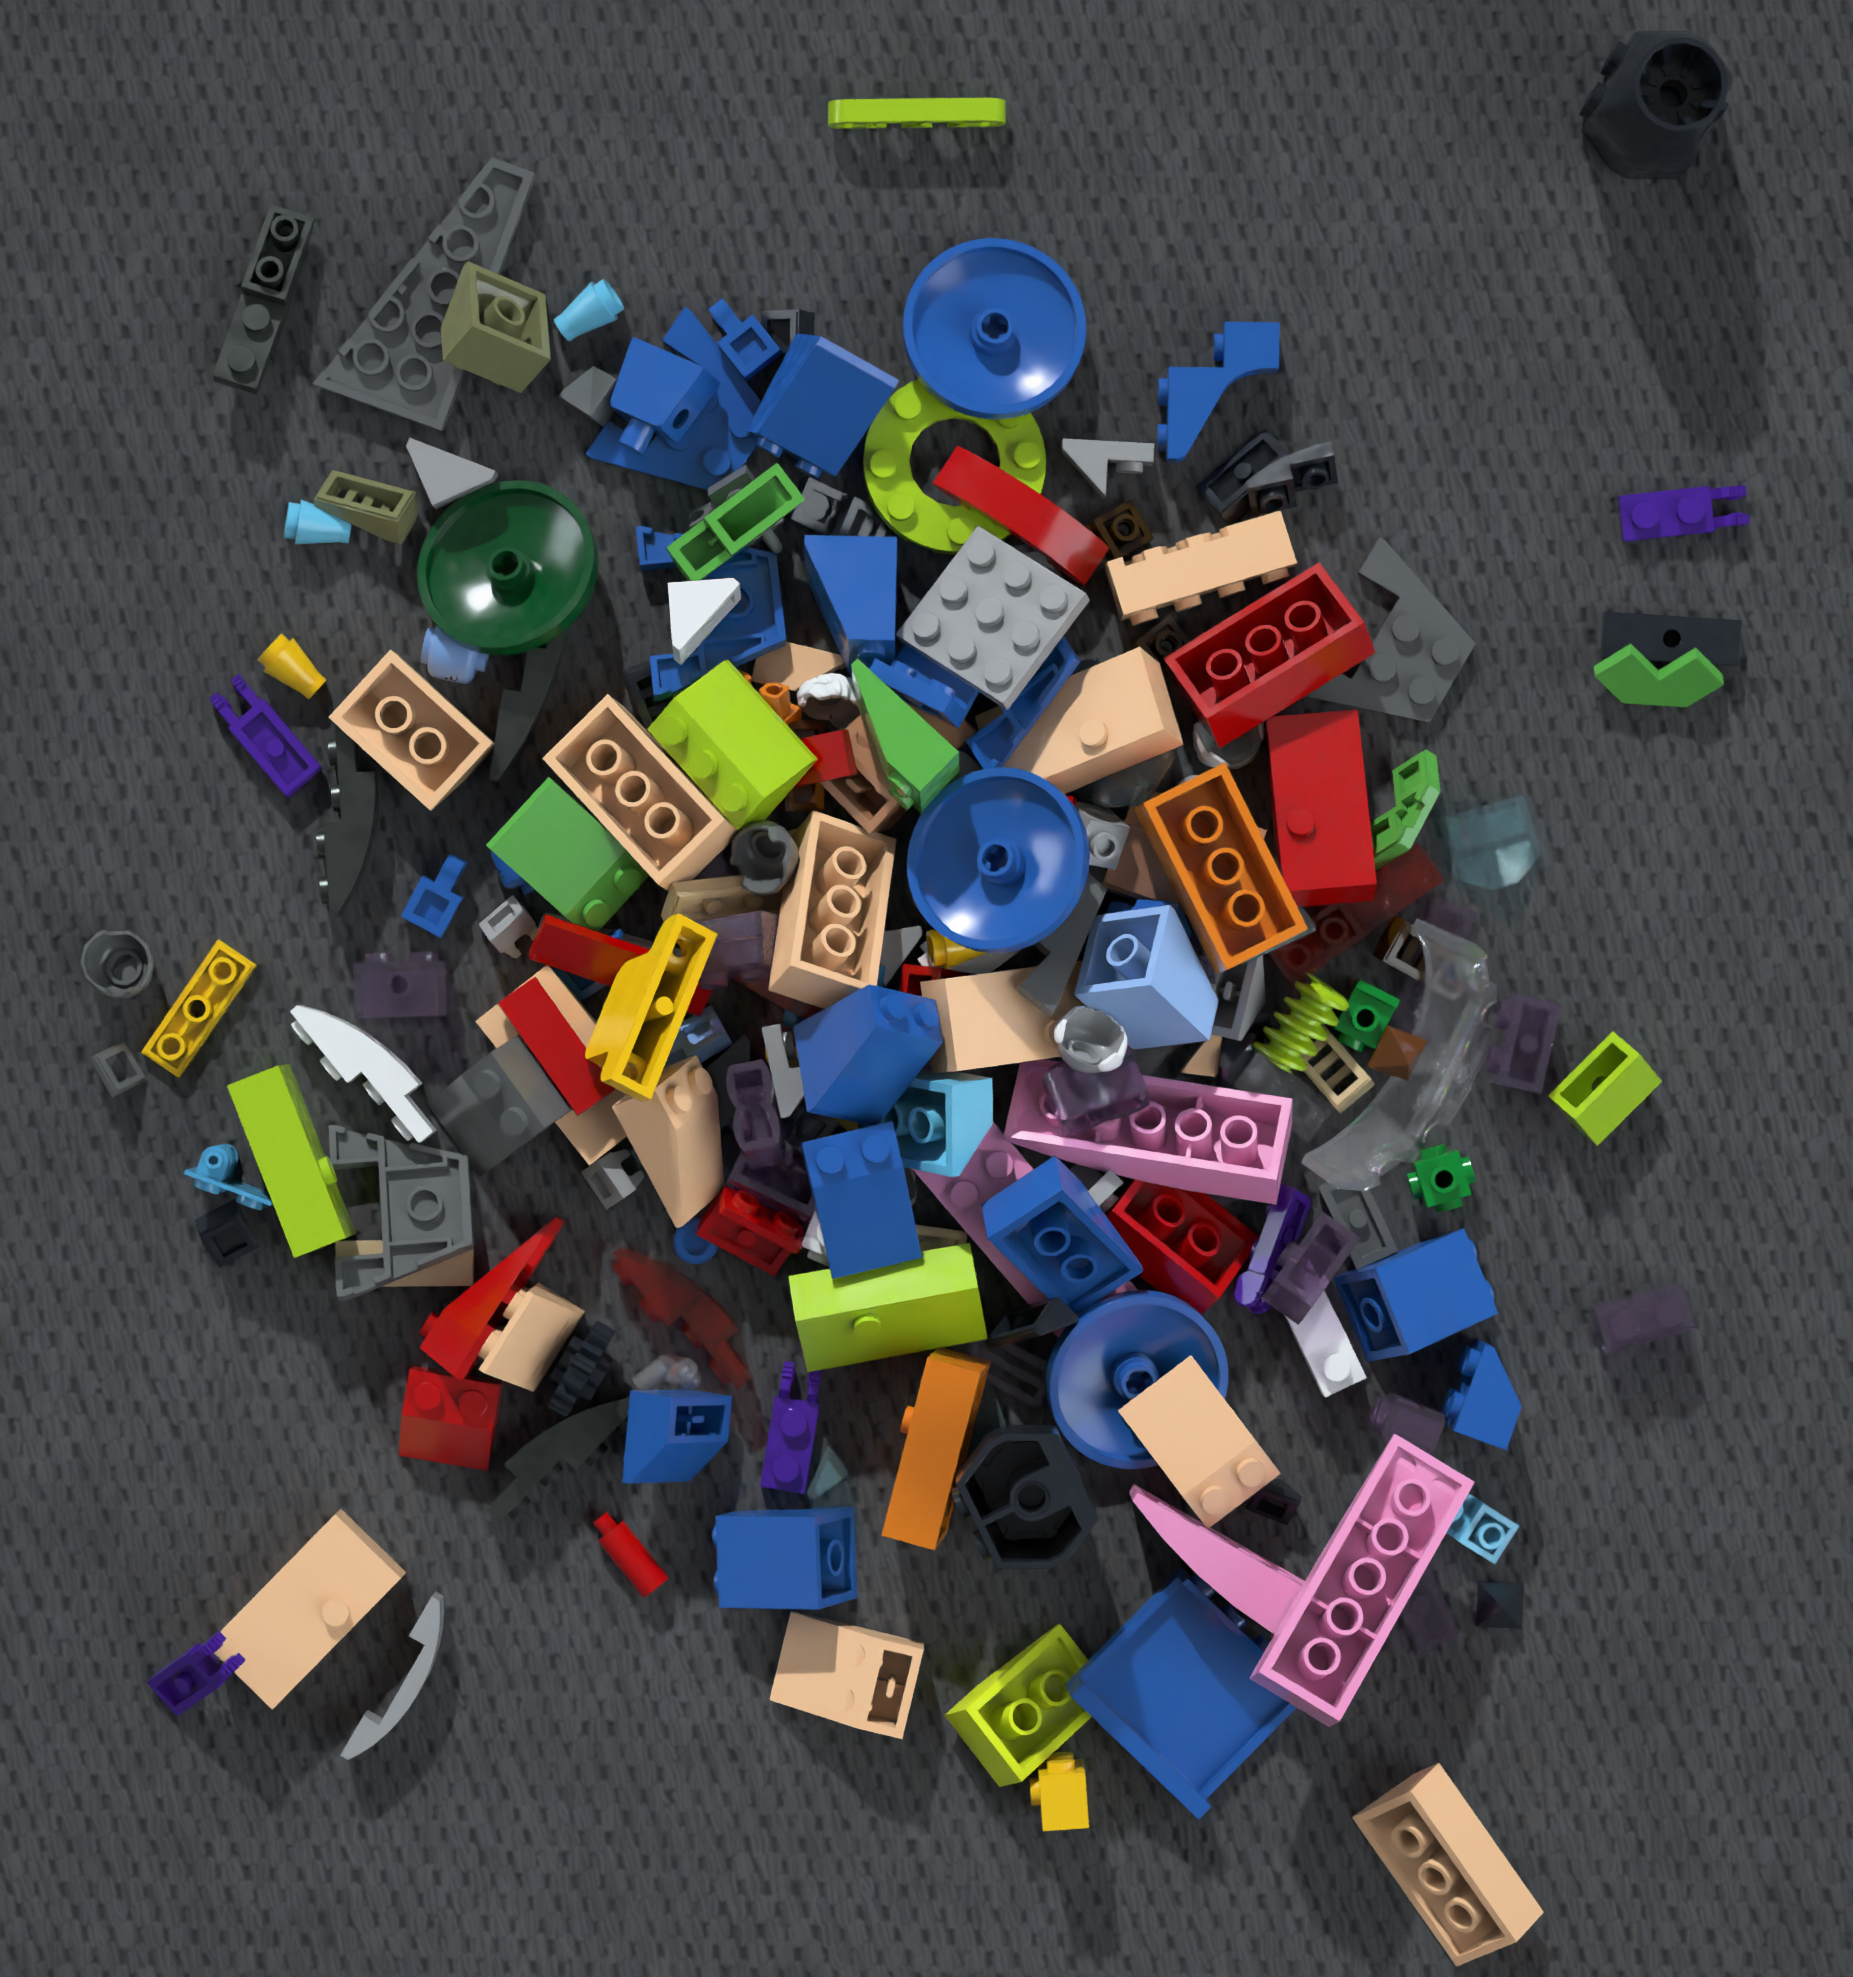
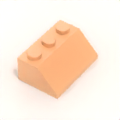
[328,649,494,811]

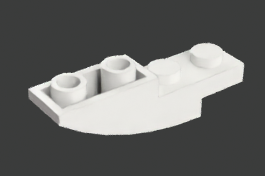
[290,1005,437,1143]

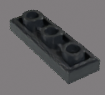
[1600,611,1742,667]

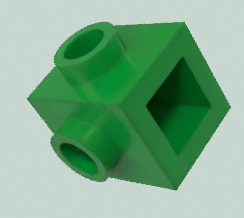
[1406,1144,1476,1213]

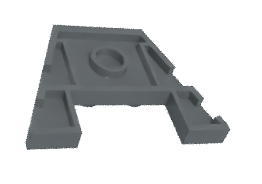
[1305,537,1476,723]
[913,873,1107,1018]
[328,1125,474,1302]

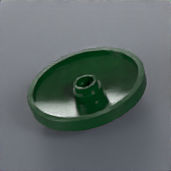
[417,480,599,655]

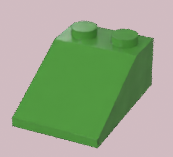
[851,658,960,814]
[486,777,650,932]

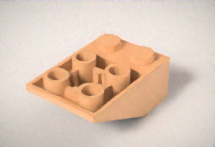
[478,1283,585,1392]
[770,1611,924,1739]

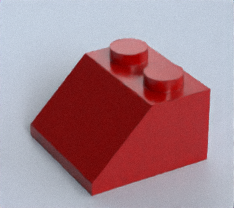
[398,1365,504,1471]

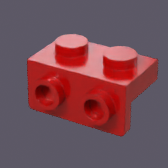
[696,1185,803,1276]

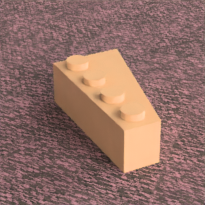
[1104,510,1297,626]

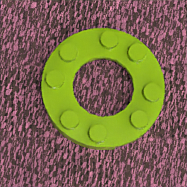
[863,379,1046,555]

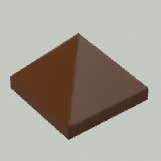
[1368,1025,1428,1081]

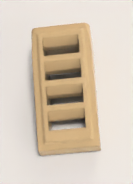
[1301,1023,1375,1114]

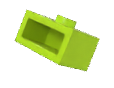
[1548,1031,1662,1146]

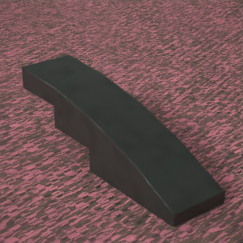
[489,626,570,782]

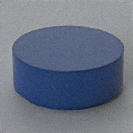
[673,1218,718,1264]

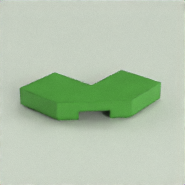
[1594,644,1724,707]
[1370,749,1440,870]

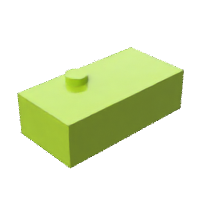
[227,1064,356,1258]
[788,1243,988,1372]

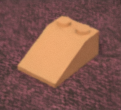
[612,1055,724,1228]
[1118,1355,1281,1529]

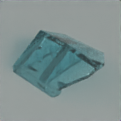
[1086,751,1177,808]
[1436,794,1541,890]

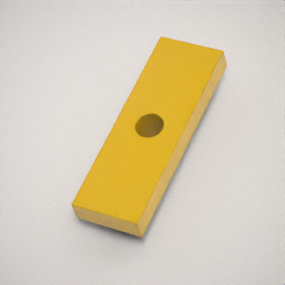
[141,939,257,1078]

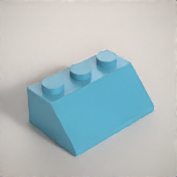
[859,1066,993,1177]

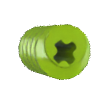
[1252,972,1349,1074]

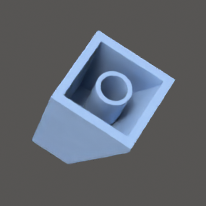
[1074,905,1218,1050]

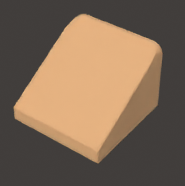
[1180,1035,1222,1077]

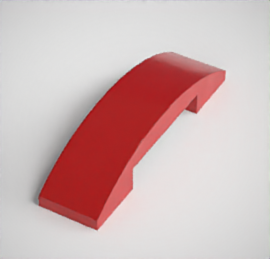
[932,446,1110,586]

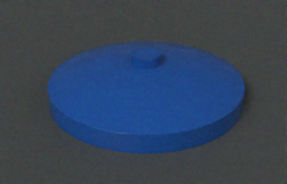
[902,238,1086,419]
[907,767,1090,953]
[1046,1290,1228,1469]

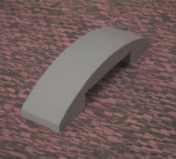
[340,1591,444,1760]

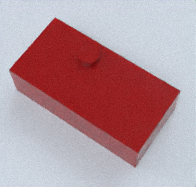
[1163,563,1376,749]
[1264,709,1377,907]

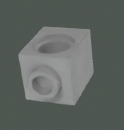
[1076,801,1130,870]

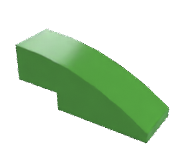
[665,463,805,581]

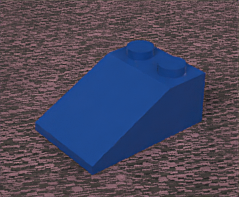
[800,1121,922,1279]
[981,1156,1143,1315]

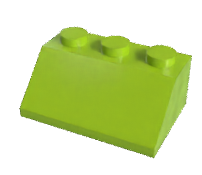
[647,660,818,829]

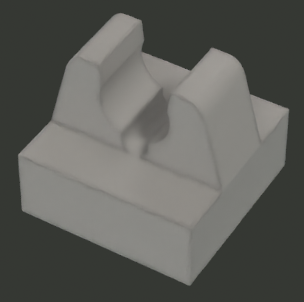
[479,895,538,958]
[581,1149,644,1210]

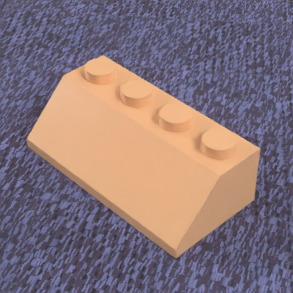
[1352,1763,1544,1967]

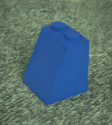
[746,334,899,479]
[804,535,897,674]
[793,984,943,1126]
[1333,1228,1498,1362]
[712,1507,857,1610]

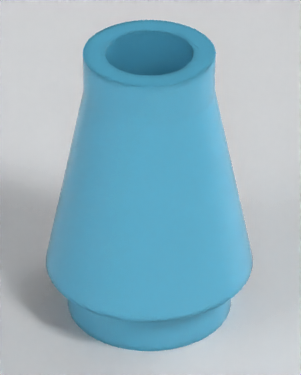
[554,279,624,342]
[284,500,351,545]

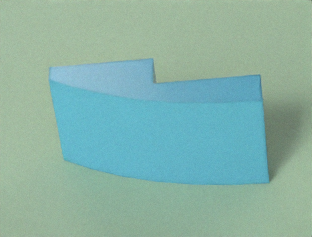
[1446,1493,1519,1564]

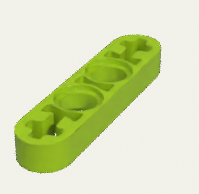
[828,98,1006,129]

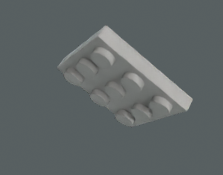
[896,526,1090,710]

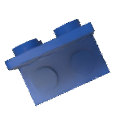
[869,644,979,729]

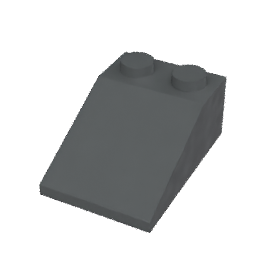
[427,1035,572,1177]

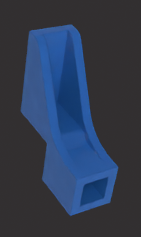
[1157,322,1280,463]

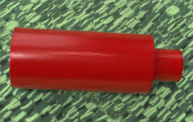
[593,1512,669,1598]

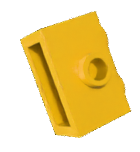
[1029,1752,1089,1831]

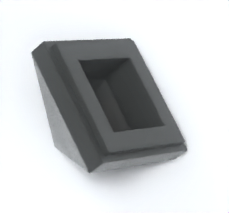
[89,1041,147,1098]

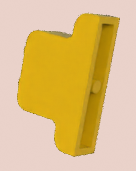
[585,913,717,1102]

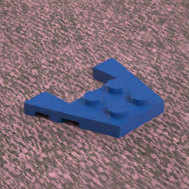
[586,307,761,491]
[635,526,787,701]
[896,628,1081,769]

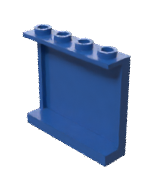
[1065,1568,1297,1819]

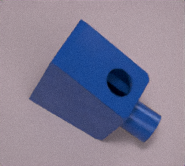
[610,337,720,455]

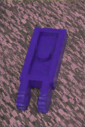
[1617,485,1750,542]
[209,673,324,798]
[1233,1183,1312,1314]
[760,1361,822,1494]
[147,1631,245,1716]

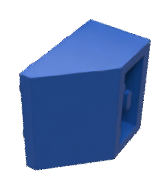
[1441,1338,1522,1450]
[622,1390,732,1484]

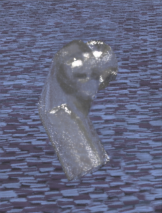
[631,1354,702,1390]

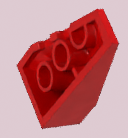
[419,1215,566,1381]

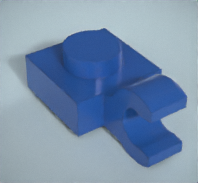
[708,298,782,381]
[401,854,468,938]

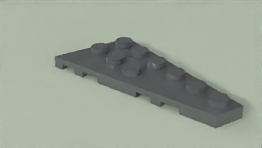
[312,157,536,433]

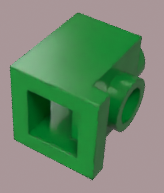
[1332,979,1400,1053]

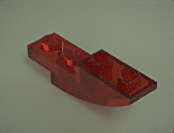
[1266,842,1445,987]
[612,1246,753,1389]

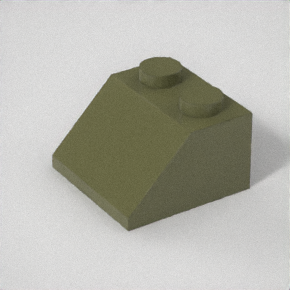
[441,261,551,393]

